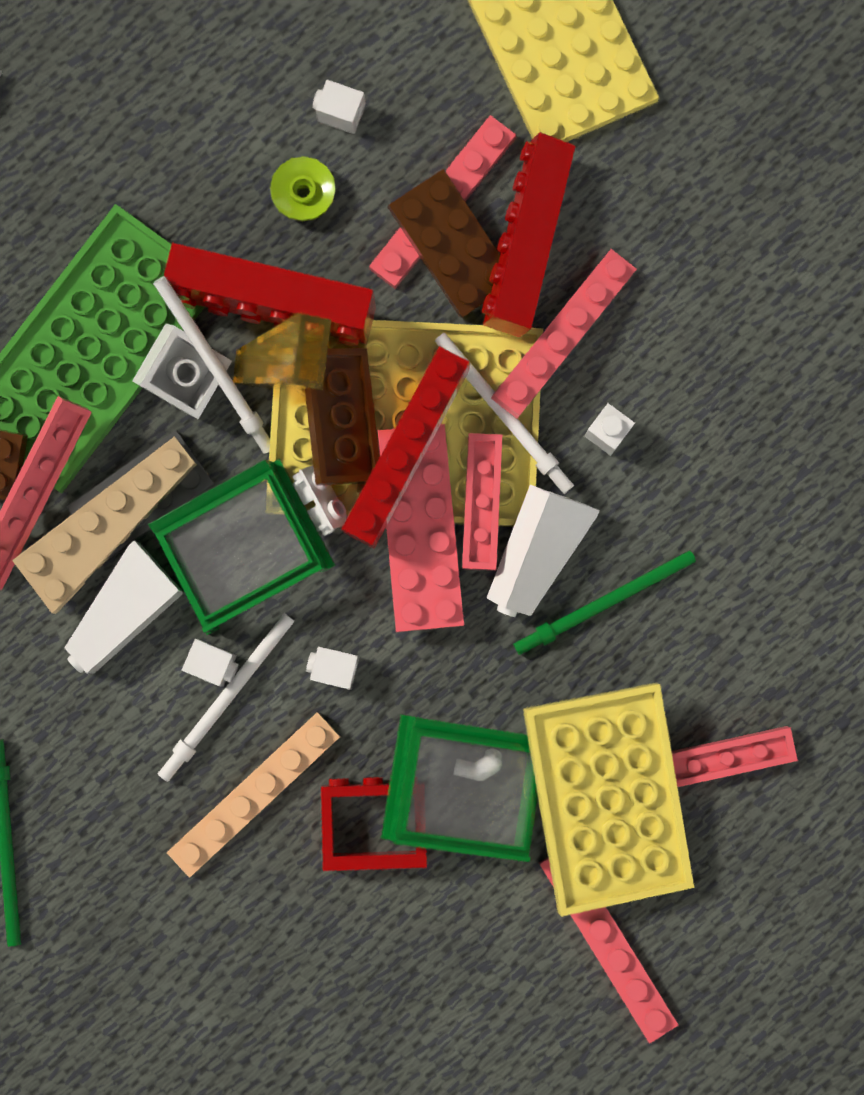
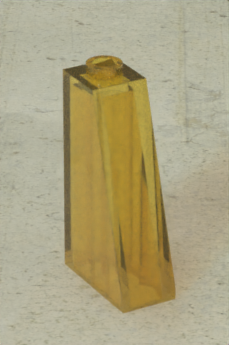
[233,313,331,390]

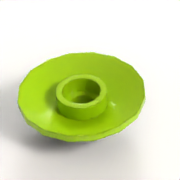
[270,156,336,222]

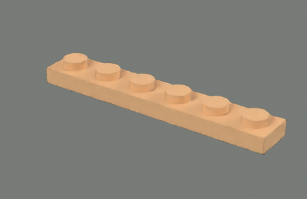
[167,712,341,878]

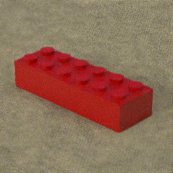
[163,243,376,347]

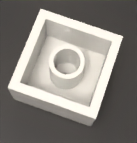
[132,324,232,419]

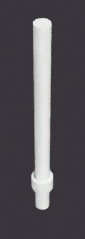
[153,276,270,454]
[435,333,574,494]
[158,613,295,782]

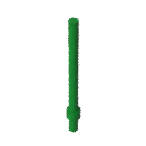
[513,550,696,655]
[0,739,21,947]

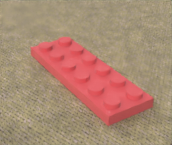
[377,424,464,632]

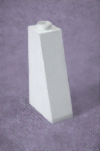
[487,485,600,617]
[65,541,184,674]

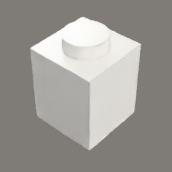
[313,80,365,134]
[584,403,635,456]
[182,639,239,686]
[306,647,359,690]

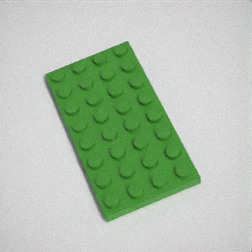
[0,204,204,493]

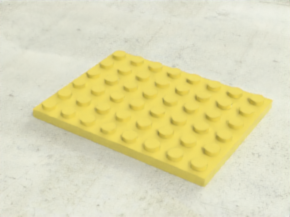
[266,320,543,527]

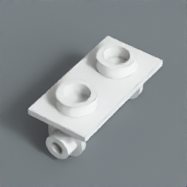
[292,465,348,536]

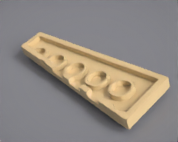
[12,436,197,614]

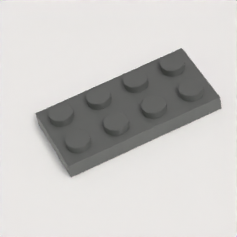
[67,430,215,562]

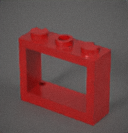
[321,776,427,871]

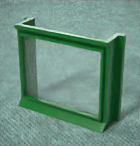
[147,459,336,635]
[381,714,538,862]

